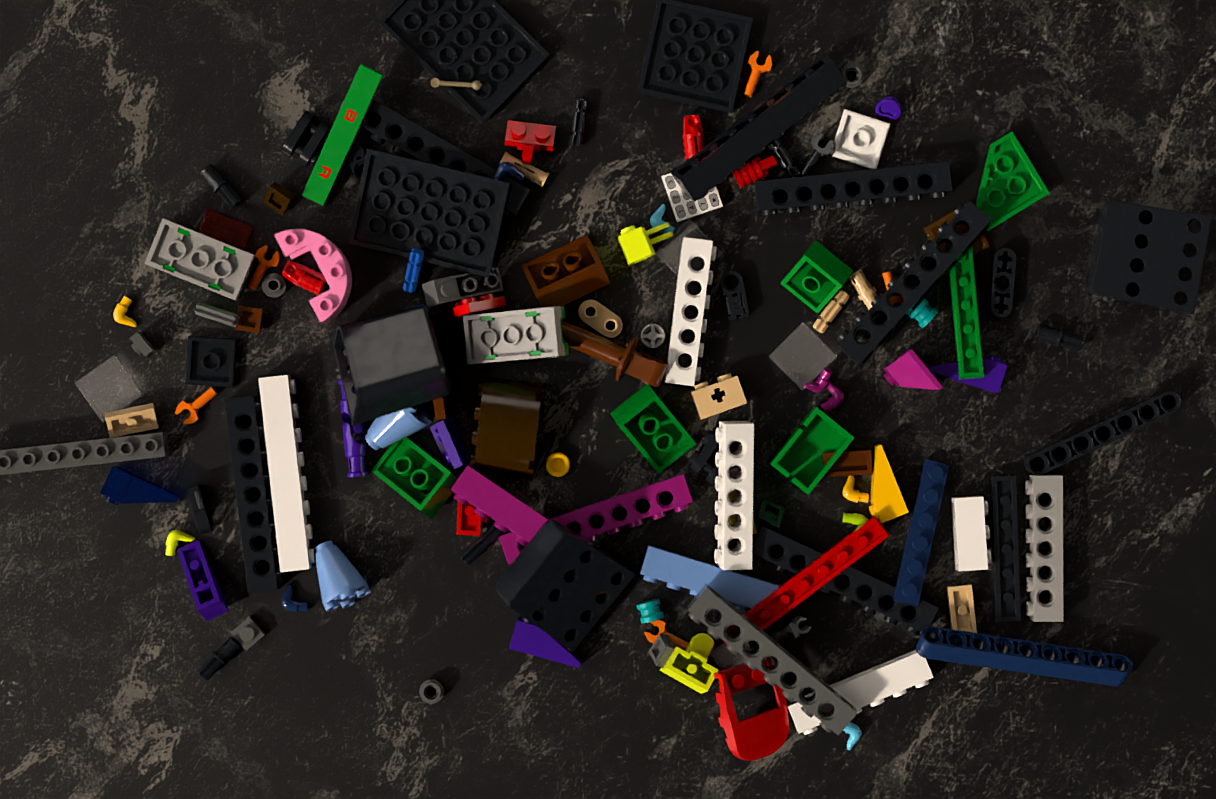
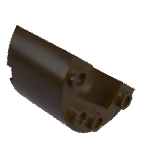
[470,377,543,479]

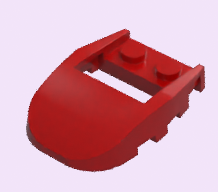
[714,657,789,761]

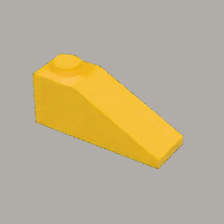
[869,444,909,523]

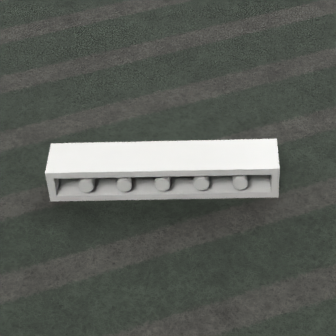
[787,650,934,735]

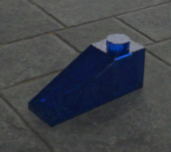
[100,466,183,505]

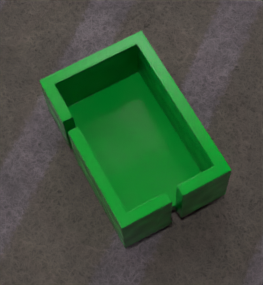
[768,407,854,495]

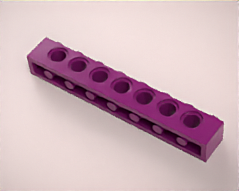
[499,474,693,564]

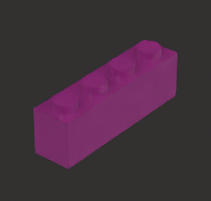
[451,465,548,546]

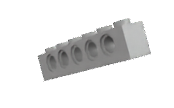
[1025,475,1064,622]

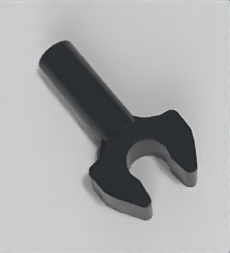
[800,133,836,176]

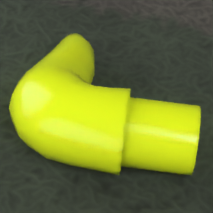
[165,530,195,556]

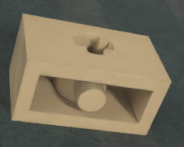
[691,373,747,420]

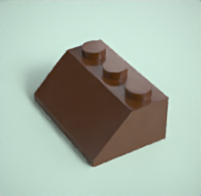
[521,235,610,308]

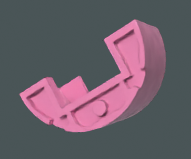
[274,229,352,324]

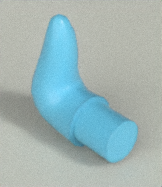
[650,204,675,233]
[843,722,862,750]

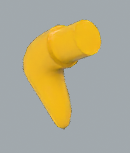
[113,296,137,327]
[842,476,869,503]

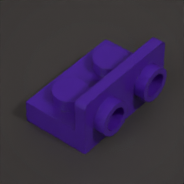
[430,417,471,471]

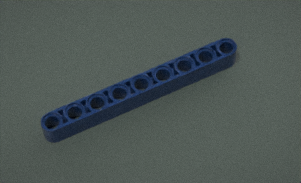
[916,627,1133,686]

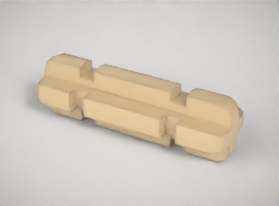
[813,290,849,333]

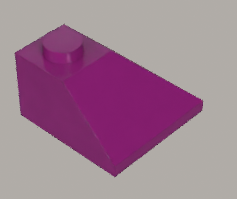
[883,349,943,390]

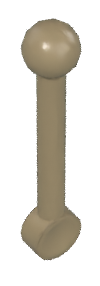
[431,78,482,90]

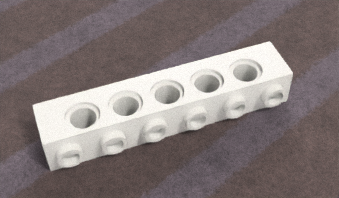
[664,237,717,386]
[714,421,754,570]

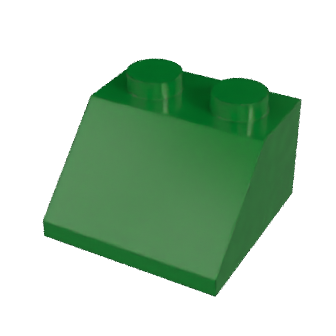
[780,240,853,314]

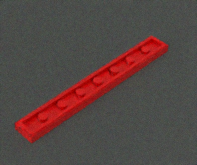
[724,516,890,644]

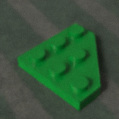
[975,132,1050,232]

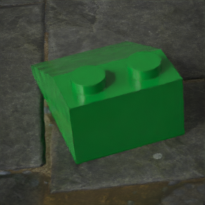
[610,384,696,474]
[371,437,458,519]

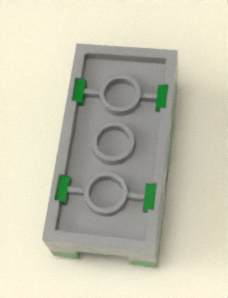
[144,218,256,301]
[463,306,569,364]

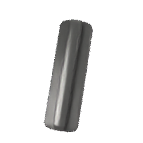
[194,302,240,327]

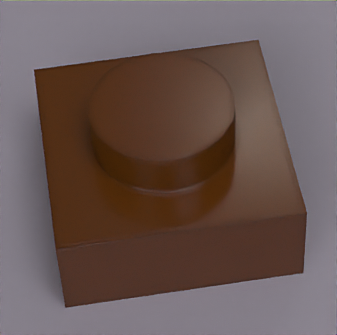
[235,306,264,333]

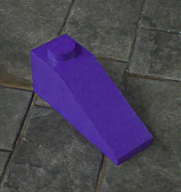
[927,355,1007,393]
[177,540,229,621]
[509,617,581,668]

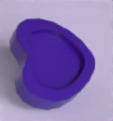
[875,96,901,120]

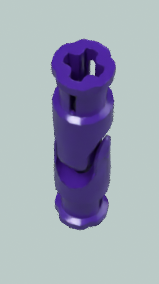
[338,380,369,477]

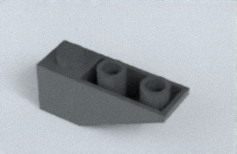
[422,267,504,308]

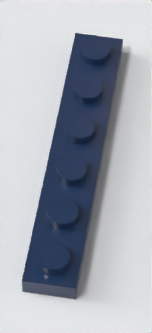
[893,459,949,607]

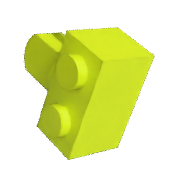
[618,222,674,266]
[660,633,719,694]

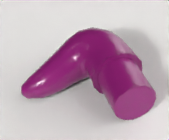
[804,367,832,393]
[820,381,844,413]

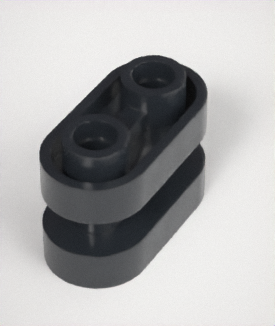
[281,110,332,167]
[688,429,738,485]

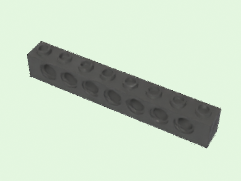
[0,432,170,475]
[688,583,857,735]

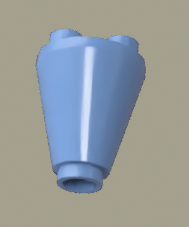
[365,402,433,450]
[314,541,371,612]

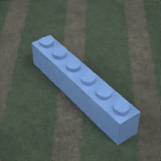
[640,545,781,611]

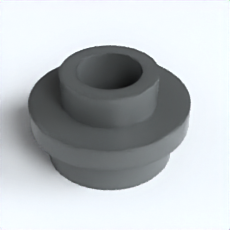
[840,64,864,88]
[262,273,287,298]
[419,679,444,704]

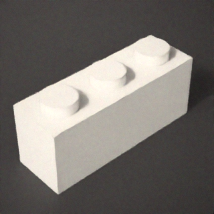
[951,496,991,571]

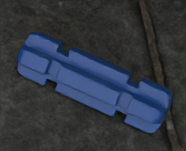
[403,248,424,293]

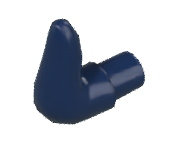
[494,162,525,181]
[281,584,308,612]

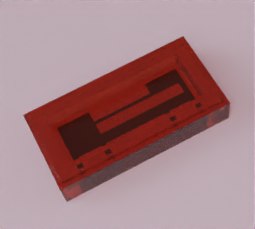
[198,209,253,250]

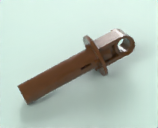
[561,320,669,387]

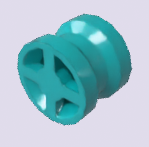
[908,298,938,328]
[636,598,664,624]

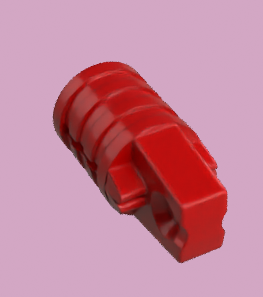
[682,115,705,160]
[733,155,777,189]
[282,261,327,296]

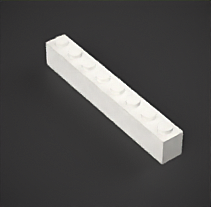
[258,375,315,572]

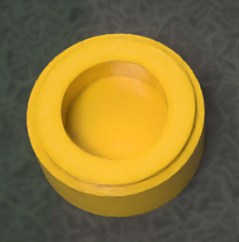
[546,452,570,477]

